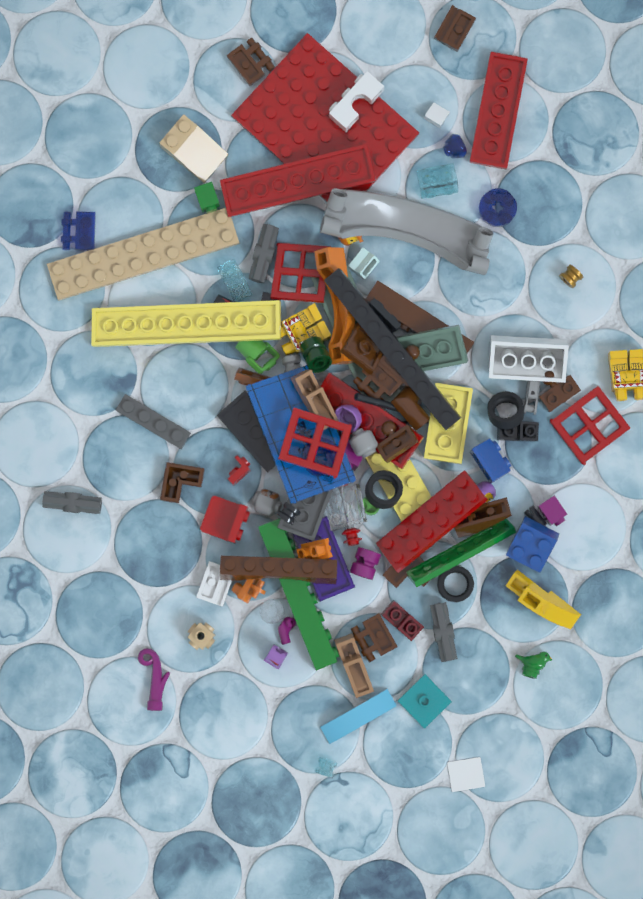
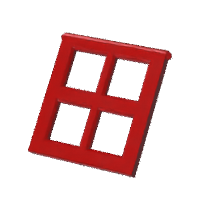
[271,243,331,303]
[550,386,630,465]
[278,408,352,479]

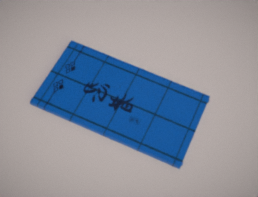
[246,365,356,504]

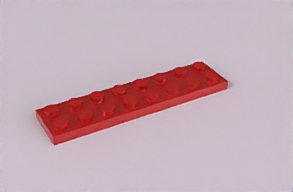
[220,144,376,217]

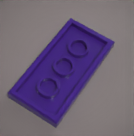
[293,516,355,602]

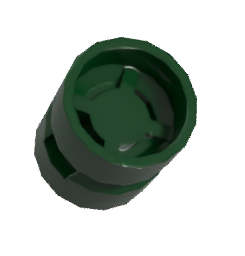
[300,337,332,373]

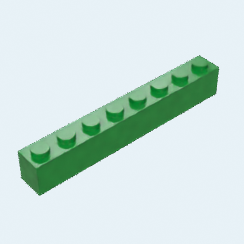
[258,518,340,671]

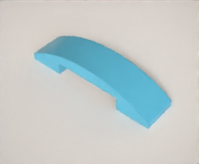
[320,689,397,744]

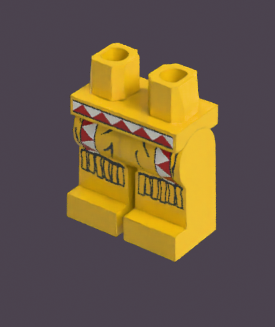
[281,303,331,355]
[608,349,643,402]

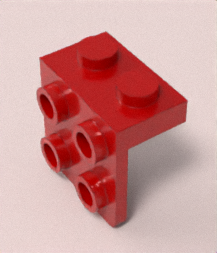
[200,496,250,544]

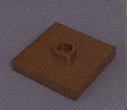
[340,323,383,374]

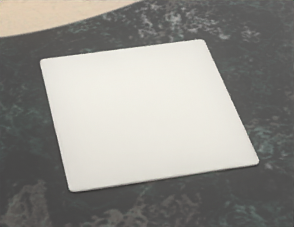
[447,757,485,792]

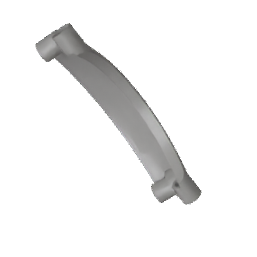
[320,188,494,275]

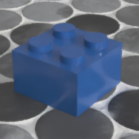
[506,516,560,573]

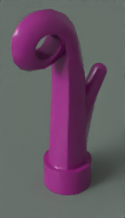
[138,648,170,711]

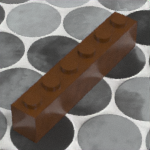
[366,281,474,354]

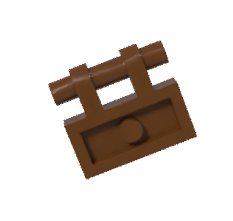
[227,38,275,86]
[353,362,403,400]
[351,613,398,663]

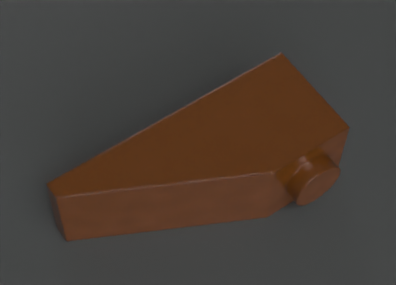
[454,497,512,538]

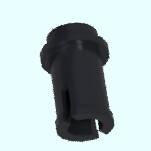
[524,505,547,526]

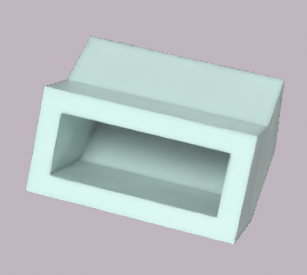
[348,248,379,279]

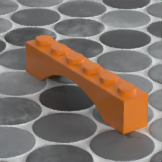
[314,247,355,365]

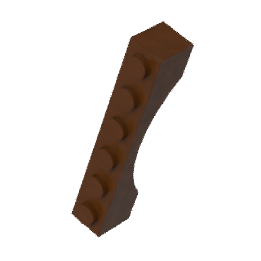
[220,555,337,584]

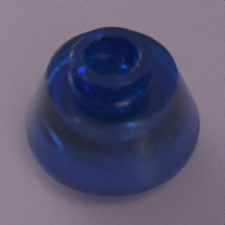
[443,134,467,159]

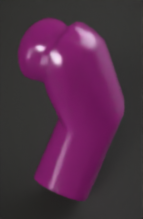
[278,617,296,645]

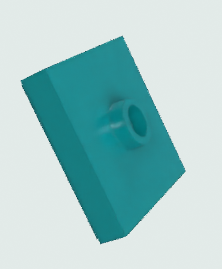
[398,674,452,729]

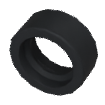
[487,391,524,430]
[365,470,403,509]
[437,566,474,602]

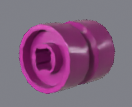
[349,547,381,580]

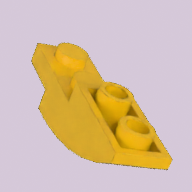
[506,570,582,629]

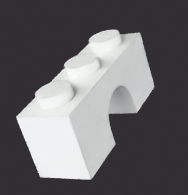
[329,71,384,132]

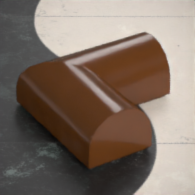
[391,385,430,431]
[160,462,205,503]

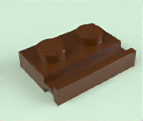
[434,5,476,52]

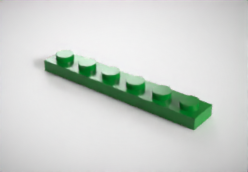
[406,518,516,587]

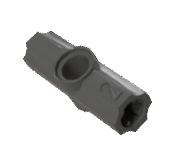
[249,224,279,283]
[42,491,102,514]
[430,602,458,662]

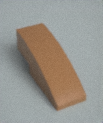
[290,369,339,430]
[334,633,374,698]

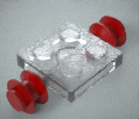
[326,484,367,546]

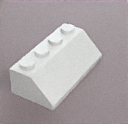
[489,335,569,383]

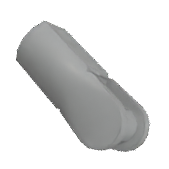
[524,380,540,415]

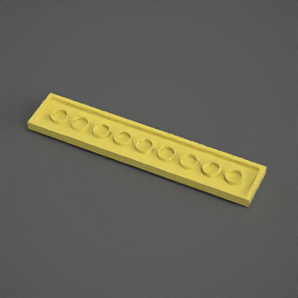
[91,300,281,347]

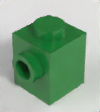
[194,181,220,213]

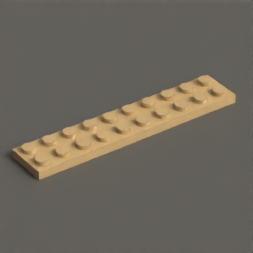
[47,208,240,301]

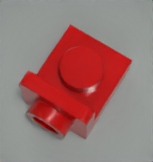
[228,455,251,486]

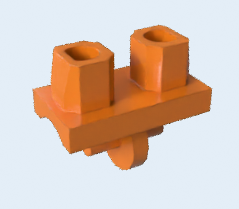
[297,538,333,559]
[232,578,266,603]

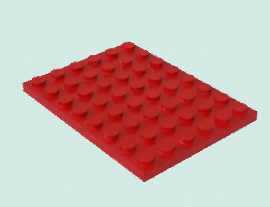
[231,33,419,202]

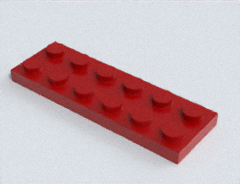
[469,52,528,170]
[320,373,424,469]
[376,470,488,573]

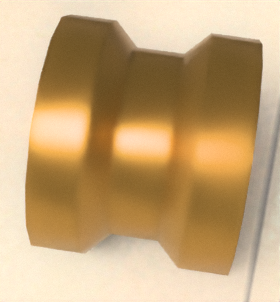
[559,264,583,288]

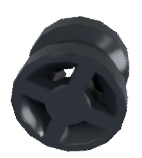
[277,502,301,525]

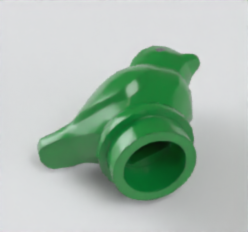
[515,651,552,679]

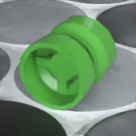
[361,497,379,516]

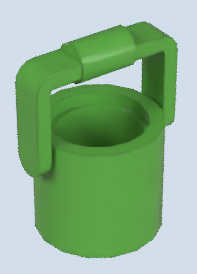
[235,340,280,374]

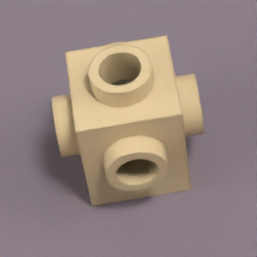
[188,622,216,650]

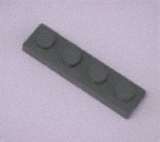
[116,394,191,450]

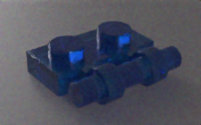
[61,211,96,251]

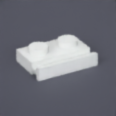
[196,561,232,607]

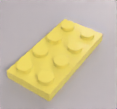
[423,383,473,464]
[365,452,431,522]

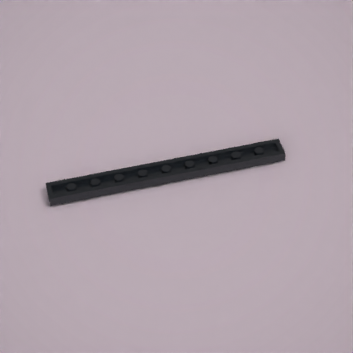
[324,268,461,430]

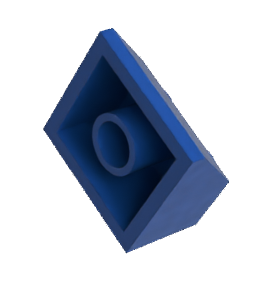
[470,439,511,484]

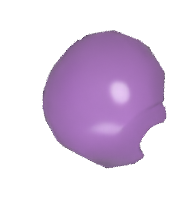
[335,405,362,433]

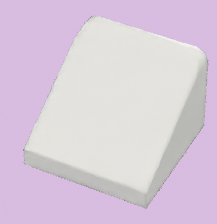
[424,103,450,128]

